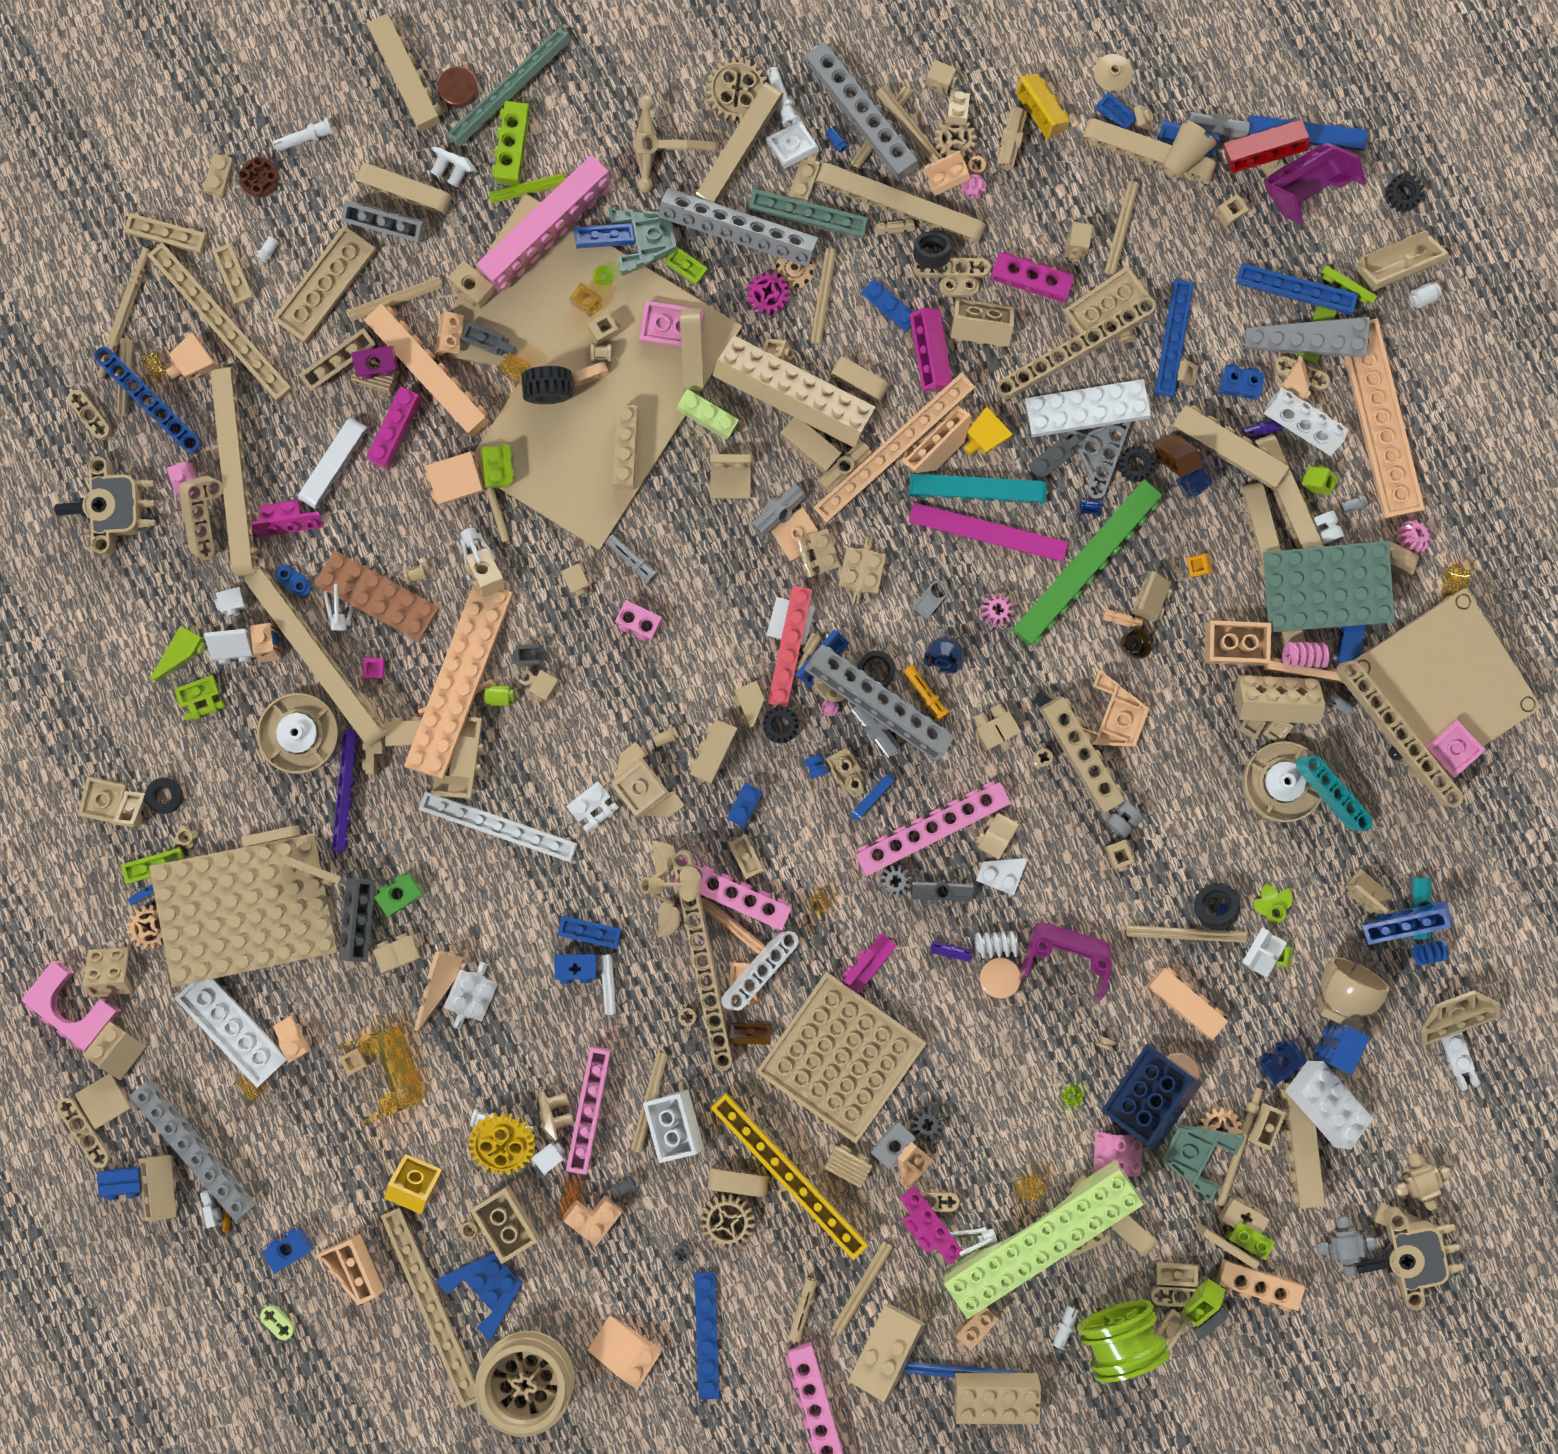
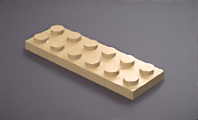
[272,225,377,344]

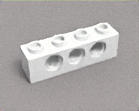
[1264,387,1349,456]

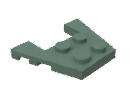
[608,207,677,276]
[1162,1124,1245,1203]

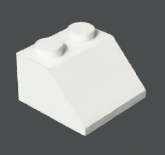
[204,629,257,665]

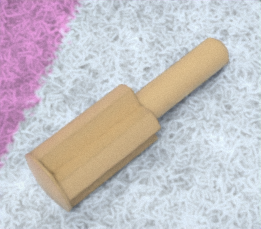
[795,633,822,671]

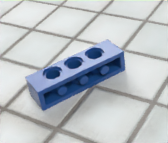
[1362,901,1453,945]

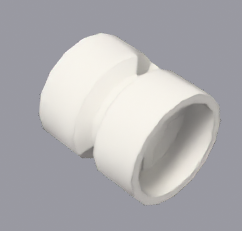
[1312,510,1345,545]

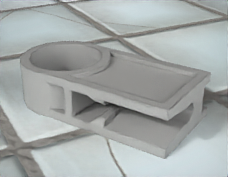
[912,580,949,620]

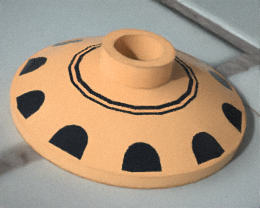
[775,257,814,289]

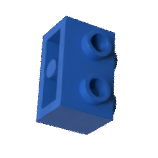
[1218,364,1265,400]

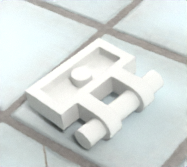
[566,781,619,833]

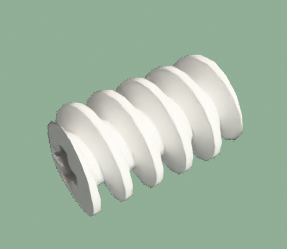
[975,931,1018,959]

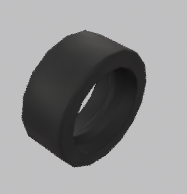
[913,231,952,269]
[857,651,895,688]

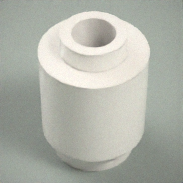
[1409,282,1442,308]

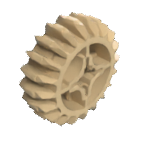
[700,1193,755,1250]

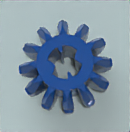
[1412,940,1449,966]

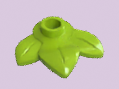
[1253,884,1293,923]

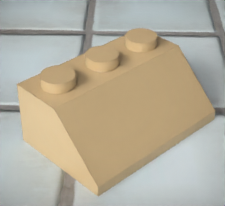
[950,298,1014,347]
[688,720,738,785]

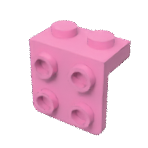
[1093,1132,1142,1177]

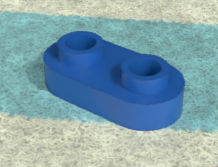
[275,565,312,598]

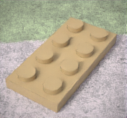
[1063,266,1150,340]

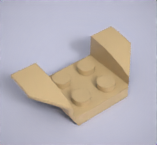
[611,742,684,817]

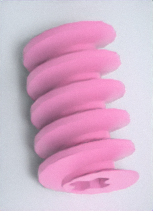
[1282,641,1329,668]

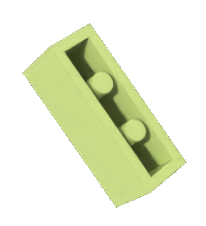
[675,389,739,440]

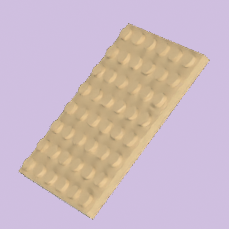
[149,833,337,987]

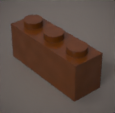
[1152,433,1203,477]

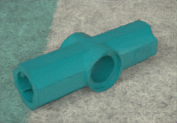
[1410,878,1432,940]

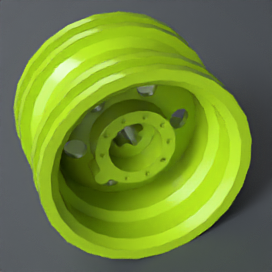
[1076,1300,1170,1383]

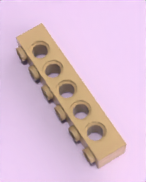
[1039,696,1125,813]

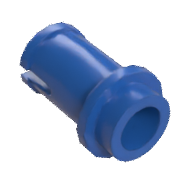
[825,126,849,153]

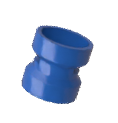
[804,754,829,779]

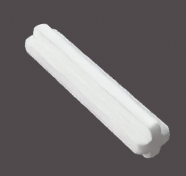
[601,954,616,1015]

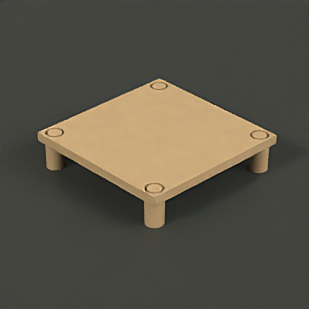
[1346,588,1542,785]

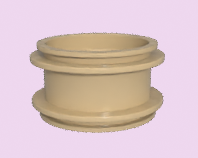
[475,1331,575,1437]

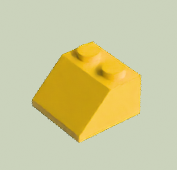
[384,1154,442,1215]

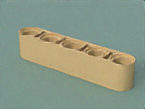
[355,163,452,216]
[1069,1175,1158,1258]

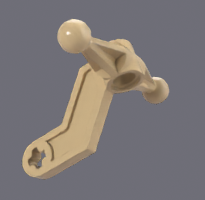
[633,95,719,193]

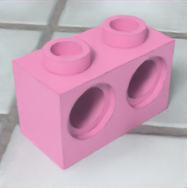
[615,600,663,642]

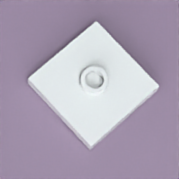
[766,121,819,169]
[766,597,815,646]

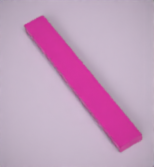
[908,503,1068,562]

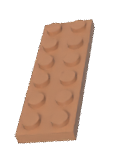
[314,550,439,643]

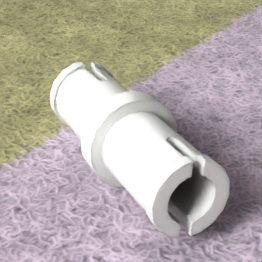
[1052,1305,1079,1350]

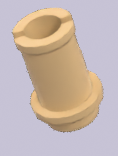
[652,727,679,748]

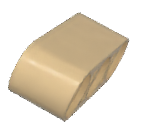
[830,357,890,403]
[707,1167,769,1197]

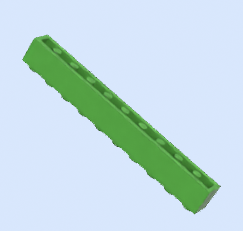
[1011,479,1162,646]

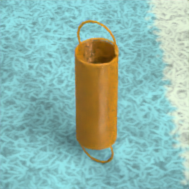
[222,1209,231,1238]

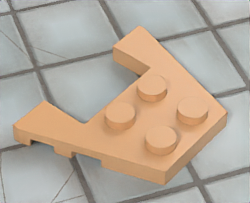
[1071,670,1149,747]

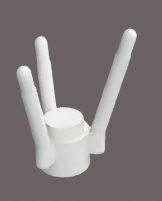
[460,528,496,580]
[324,584,354,631]
[949,1226,998,1256]

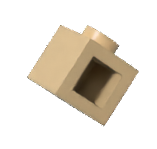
[926,60,958,93]

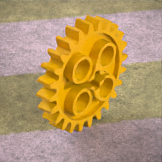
[468,1112,536,1175]

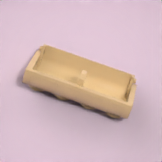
[1356,230,1449,291]

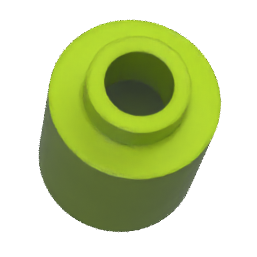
[484,686,515,706]

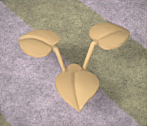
[640,841,700,937]

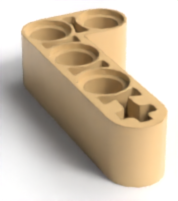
[680,309,704,391]
[179,476,224,560]

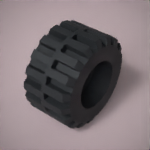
[521,366,573,404]

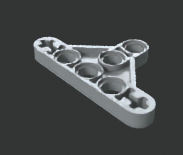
[1064,422,1131,500]

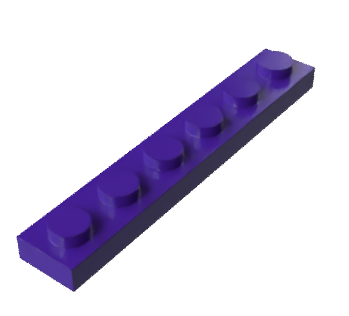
[332,730,359,852]

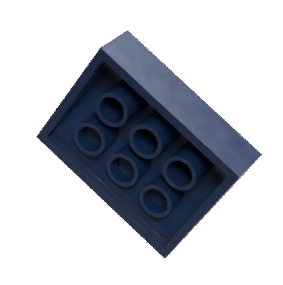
[1102,1044,1203,1150]

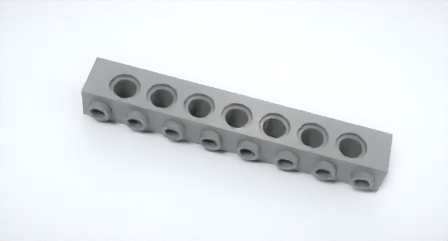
[805,41,919,181]
[658,188,818,267]
[804,645,954,761]
[129,1080,257,1222]

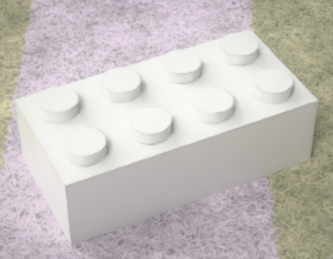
[1286,1061,1373,1149]

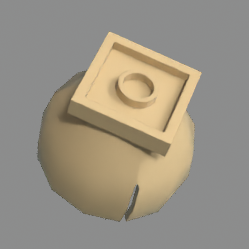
[1316,957,1390,1031]

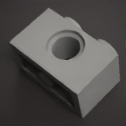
[870,1120,917,1169]

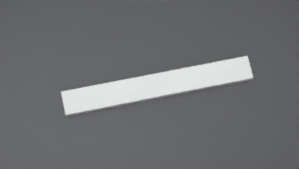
[419,791,578,863]

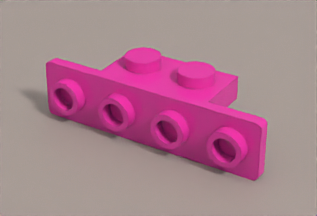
[251,500,324,539]
[842,933,896,993]
[900,1186,963,1265]

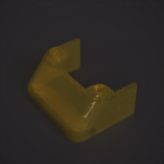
[337,1026,425,1125]

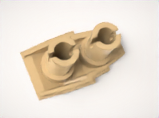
[826,747,865,798]
[538,1091,574,1140]

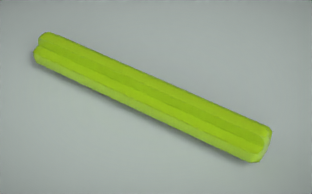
[489,173,565,203]

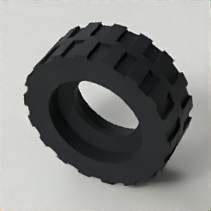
[1194,882,1241,930]

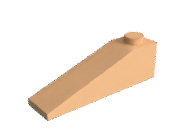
[414,951,467,1031]

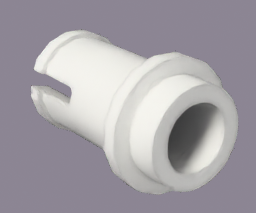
[256,236,280,263]

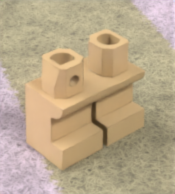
[973,704,1021,751]

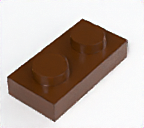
[730,1022,771,1045]

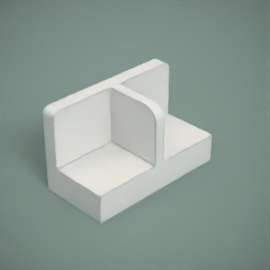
[1242,927,1287,978]

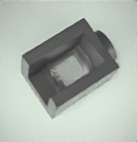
[513,644,545,667]

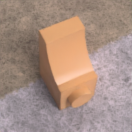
[273,1015,312,1063]

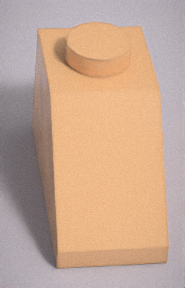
[1278,356,1311,401]

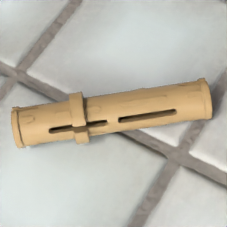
[788,1277,818,1342]

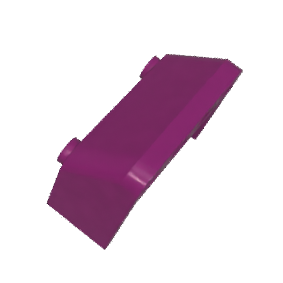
[1264,143,1367,224]
[1019,922,1112,1003]

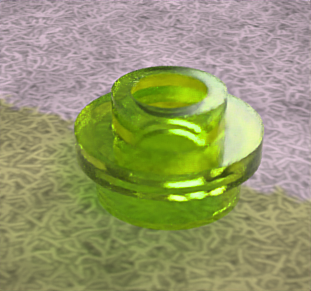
[593,265,613,286]
[1062,1085,1083,1106]

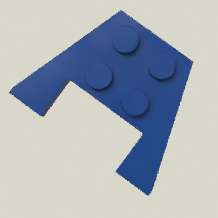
[436,1252,522,1341]

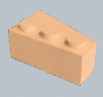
[315,1234,385,1305]

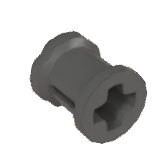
[611,1176,638,1202]

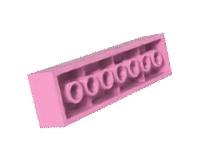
[476,154,612,293]

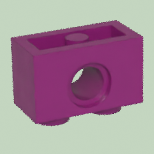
[351,346,399,380]

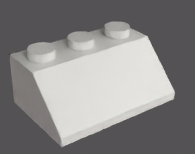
[643,1089,704,1163]

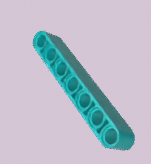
[909,474,1047,504]

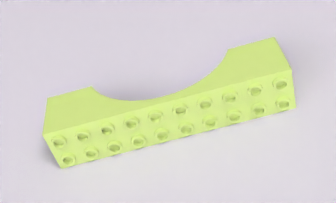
[944,1159,1143,1319]

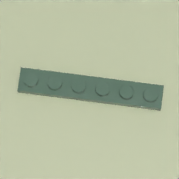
[749,189,868,239]

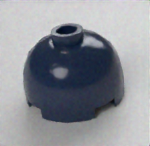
[923,637,964,674]

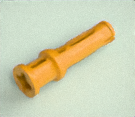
[903,664,950,722]

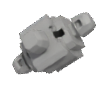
[1316,1216,1377,1276]

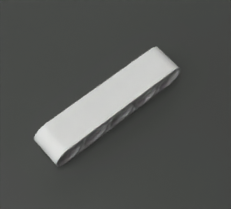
[298,417,369,509]
[722,931,799,1011]

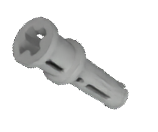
[605,534,659,585]

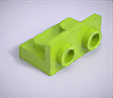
[480,444,515,488]
[1224,1222,1275,1260]

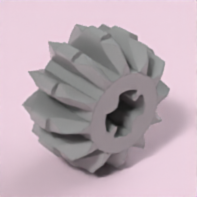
[878,864,912,899]

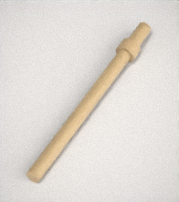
[1217,1087,1264,1207]

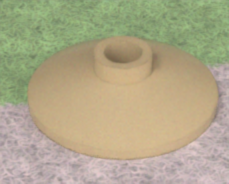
[1094,54,1133,92]

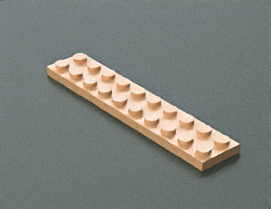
[1344,318,1425,519]
[404,586,513,780]

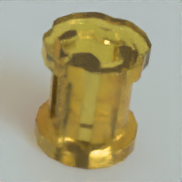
[141,352,167,379]

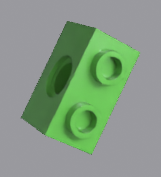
[374,873,425,917]

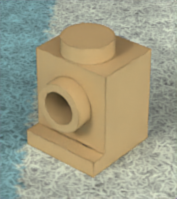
[1214,194,1249,228]
[588,312,620,346]
[1104,839,1134,872]

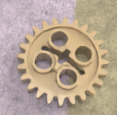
[706,57,767,123]

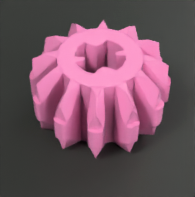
[1396,520,1432,554]
[980,593,1014,627]

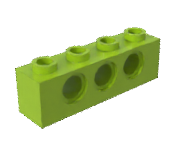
[492,101,530,186]

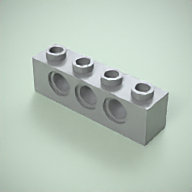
[341,201,427,242]

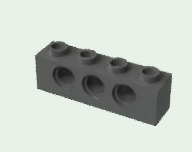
[339,878,375,962]

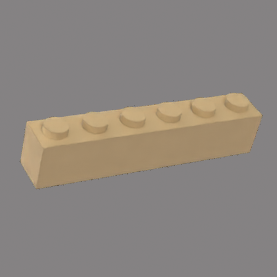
[366,13,442,133]
[1172,405,1289,490]
[1279,1081,1325,1209]

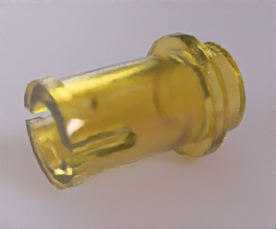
[236,1075,261,1102]

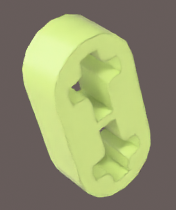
[260,1305,295,1340]

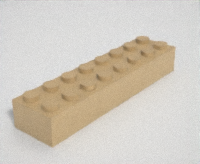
[713,335,876,448]

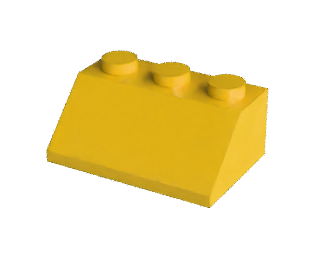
[1016,73,1070,141]

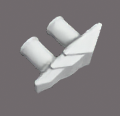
[430,147,478,188]

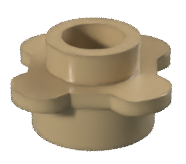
[174,826,198,849]
[458,1217,482,1242]

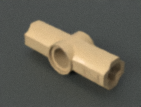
[996,107,1027,170]
[817,440,872,494]

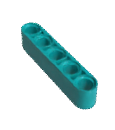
[1296,756,1373,831]

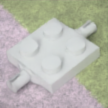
[444,961,498,1029]

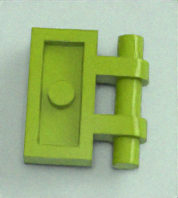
[174,675,225,721]

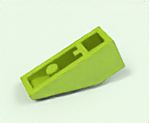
[150,626,206,682]

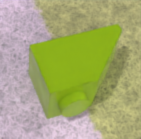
[1180,1278,1226,1327]

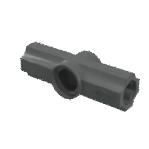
[911,882,974,902]

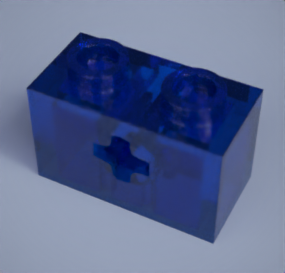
[1175,467,1212,501]
[1256,1040,1307,1086]

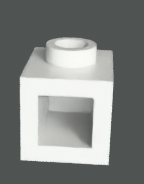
[215,587,249,617]

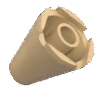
[1163,120,1216,179]

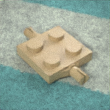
[839,537,886,605]

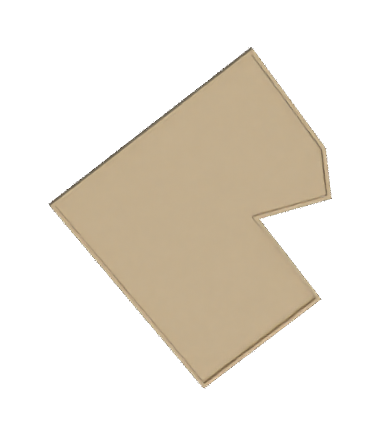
[450,193,742,551]

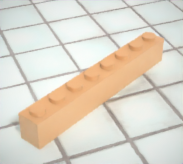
[364,304,490,437]

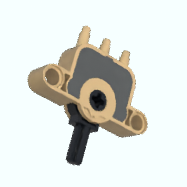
[54,456,156,556]
[1355,1207,1465,1310]

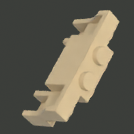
[431,717,484,800]

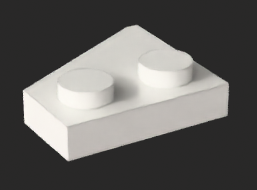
[976,858,1028,896]

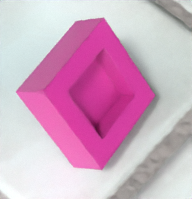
[362,658,385,679]

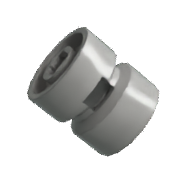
[1105,801,1144,839]

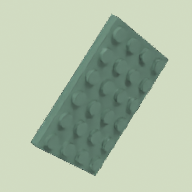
[1263,541,1395,633]

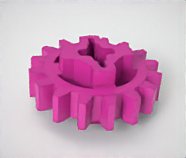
[746,271,789,316]

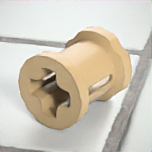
[1119,319,1137,344]
[591,343,612,362]
[403,563,428,585]
[1033,748,1053,768]

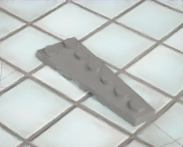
[1244,317,1370,358]

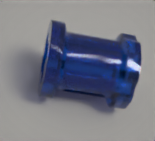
[1079,497,1102,517]

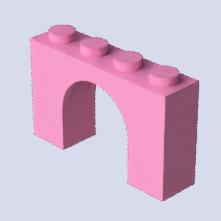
[21,960,122,1051]

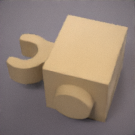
[519,670,560,703]

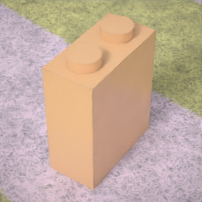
[425,451,486,505]

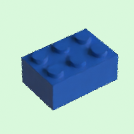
[1313,1022,1370,1075]

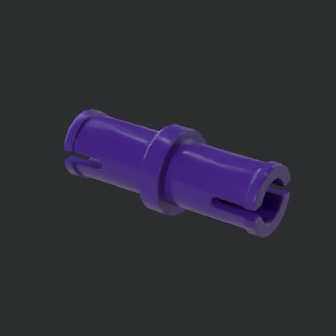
[1241,420,1283,439]
[930,941,973,963]

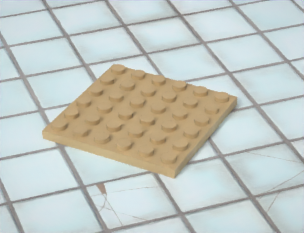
[756,971,927,1144]

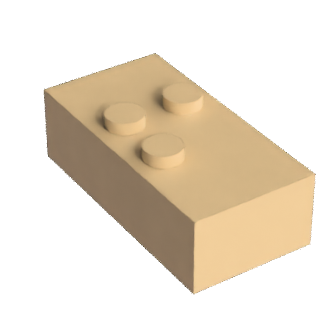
[848,1304,926,1402]

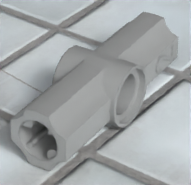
[1189,112,1250,140]
[751,484,806,537]
[851,706,901,758]

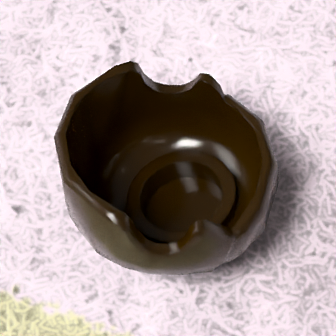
[1120,628,1153,659]

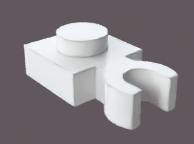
[200,1190,222,1228]

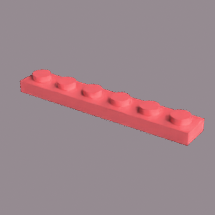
[767,585,812,708]

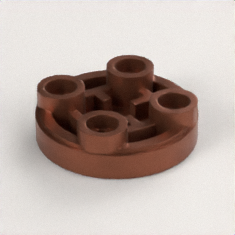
[438,66,478,108]
[238,156,280,198]

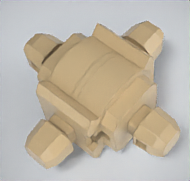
[1394,1153,1452,1211]

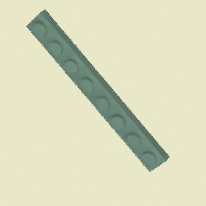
[446,28,572,147]

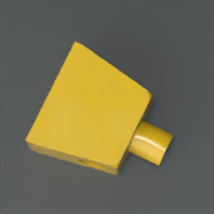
[963,407,1013,456]

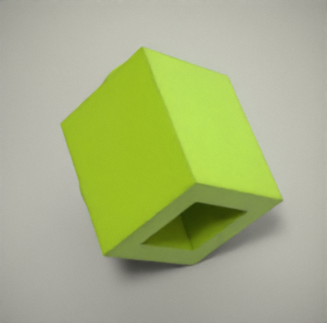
[1302,465,1338,496]

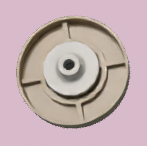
[257,693,340,774]
[1242,741,1323,823]

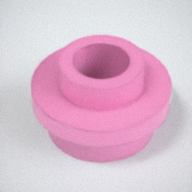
[822,699,839,716]

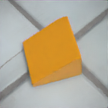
[1186,553,1213,578]

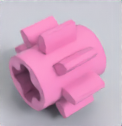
[961,174,986,199]

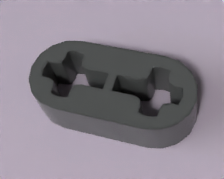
[1193,1305,1229,1339]

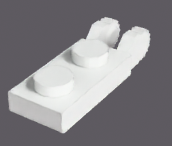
[1441,1032,1479,1091]

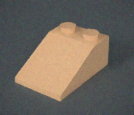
[587,1315,661,1390]

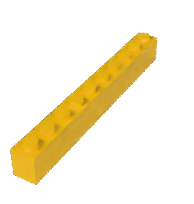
[711,1092,868,1260]

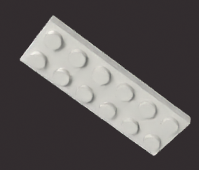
[1025,379,1151,437]
[174,979,287,1088]

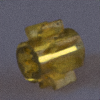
[805,891,831,916]

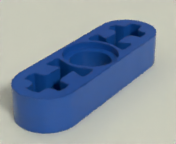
[850,772,896,822]

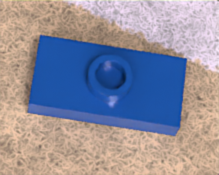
[1095,92,1136,130]

